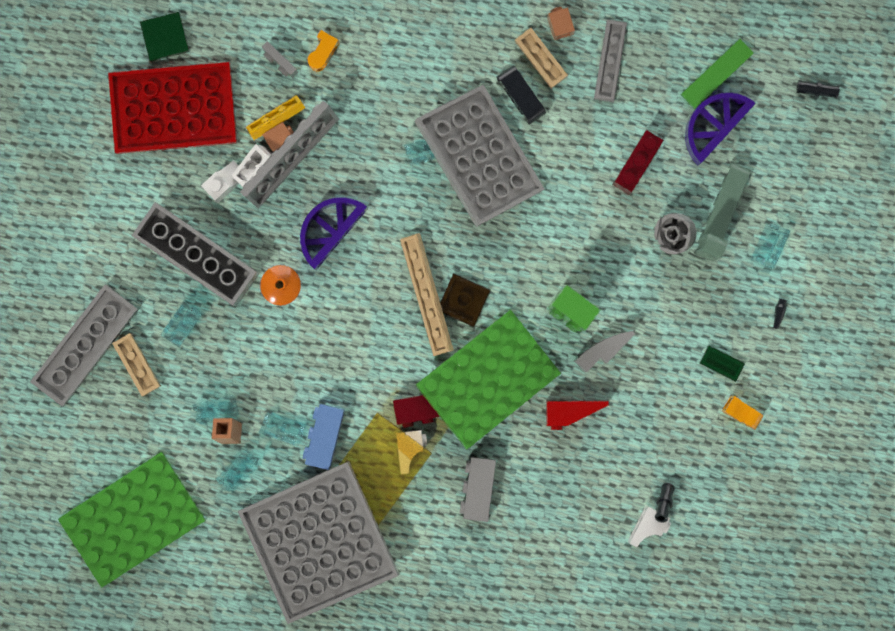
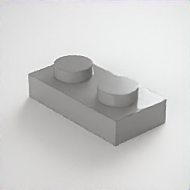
[262,41,298,78]

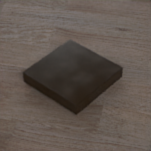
[440,274,490,327]

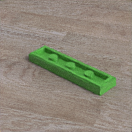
[681,39,754,109]

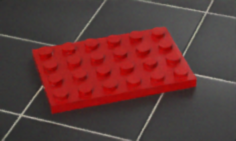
[108,62,237,154]

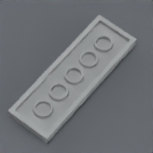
[240,101,339,209]
[30,284,139,407]

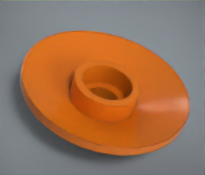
[260,265,301,305]

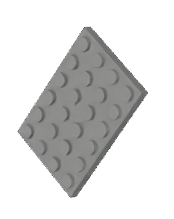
[414,85,544,227]

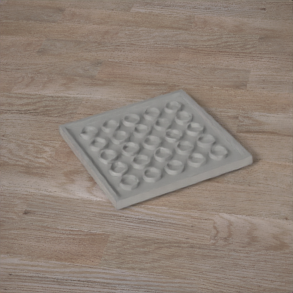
[238,461,400,624]

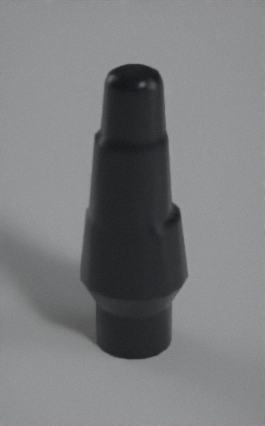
[773,298,787,329]

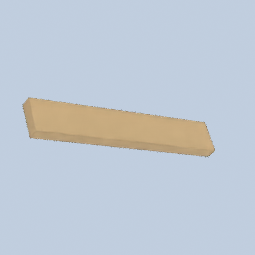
[400,233,454,356]

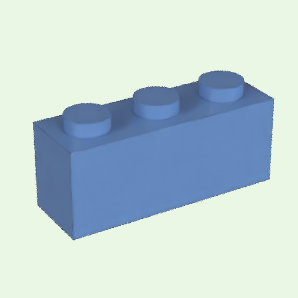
[303,404,345,470]

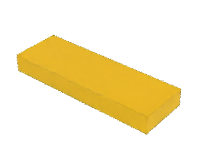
[246,95,305,140]

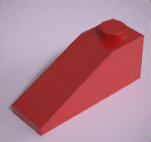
[546,401,609,430]

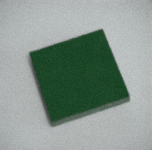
[140,12,190,62]

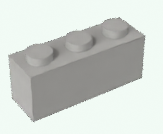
[460,456,496,522]

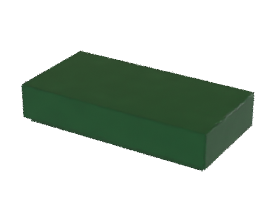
[699,345,745,382]

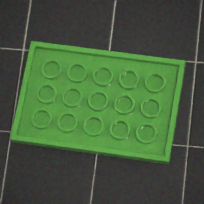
[415,310,561,450]
[58,452,206,588]

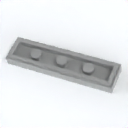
[594,19,627,103]

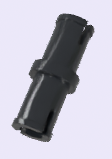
[796,80,840,99]
[655,483,675,523]

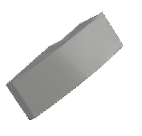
[574,331,635,372]

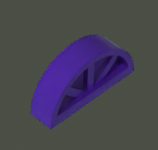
[685,93,756,166]
[300,197,368,270]

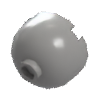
[654,213,697,254]

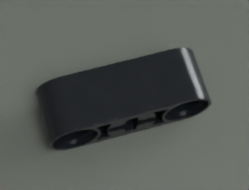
[496,65,546,125]

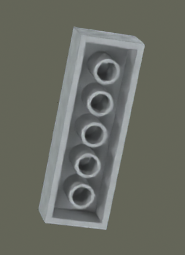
[132,202,259,307]

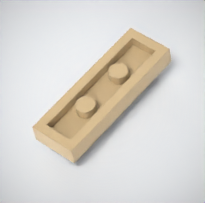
[515,28,568,89]
[112,333,161,397]

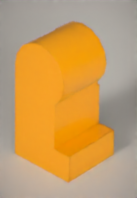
[308,30,340,72]
[722,395,763,430]

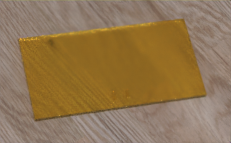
[338,412,432,525]

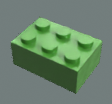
[548,285,600,332]

